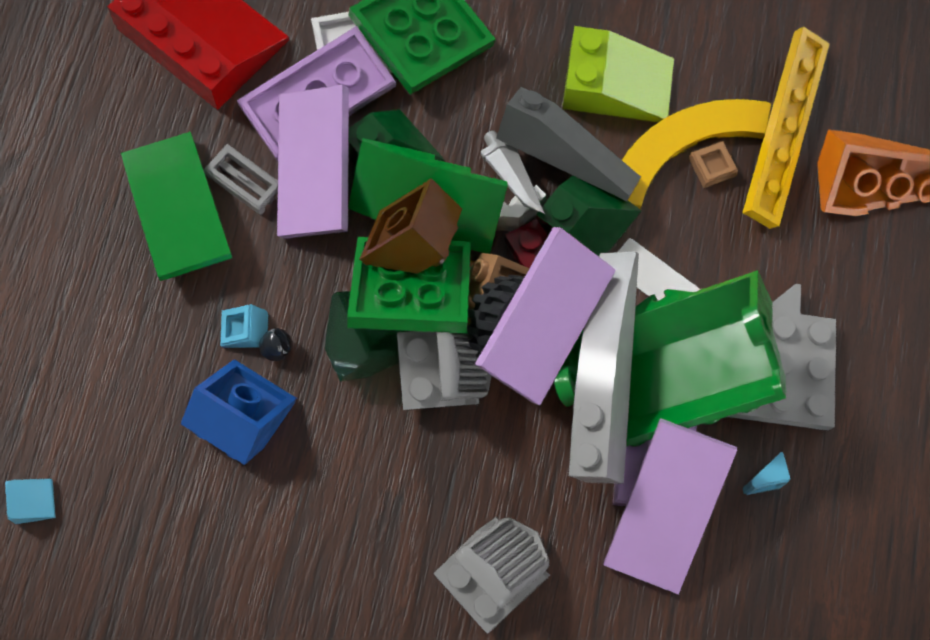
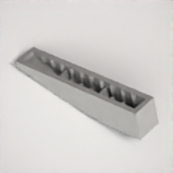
[569,252,639,484]

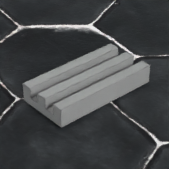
[204,144,278,215]

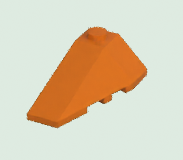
[817,129,930,216]

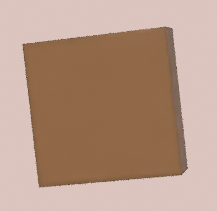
[689,141,738,188]

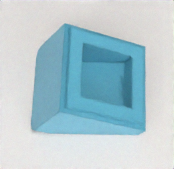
[220,304,268,348]
[742,452,790,495]
[5,479,56,524]

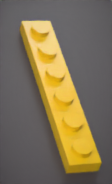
[742,27,830,229]

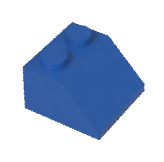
[181,359,297,465]

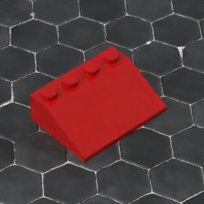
[107,0,289,110]

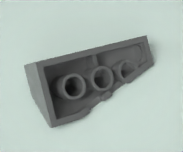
[496,87,641,201]

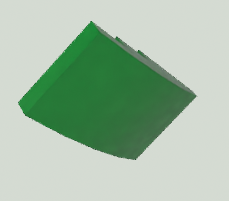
[121,131,232,281]
[348,138,508,254]

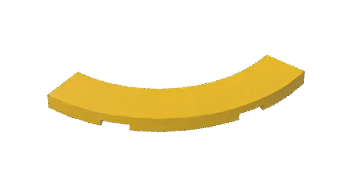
[622,99,771,209]

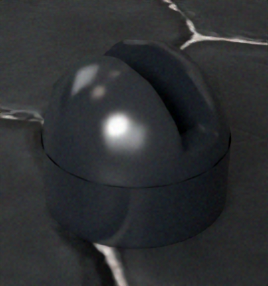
[259,328,292,361]

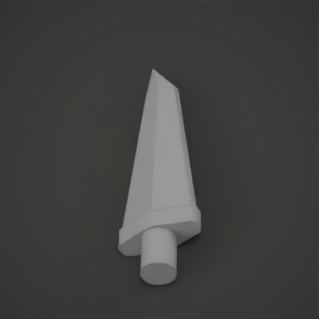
[480,131,545,214]

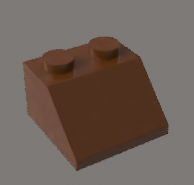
[359,178,462,274]

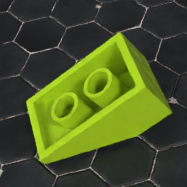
[562,26,674,122]

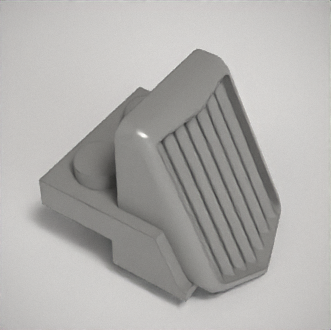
[397,331,492,410]
[433,516,550,634]

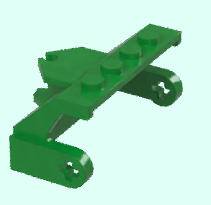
[554,270,786,447]

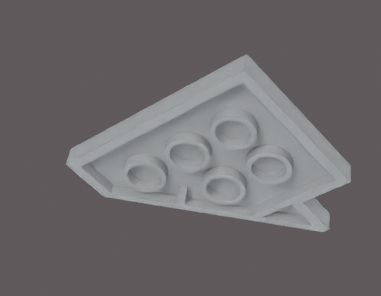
[727,284,836,431]

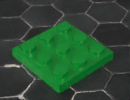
[348,0,496,95]
[347,237,471,333]

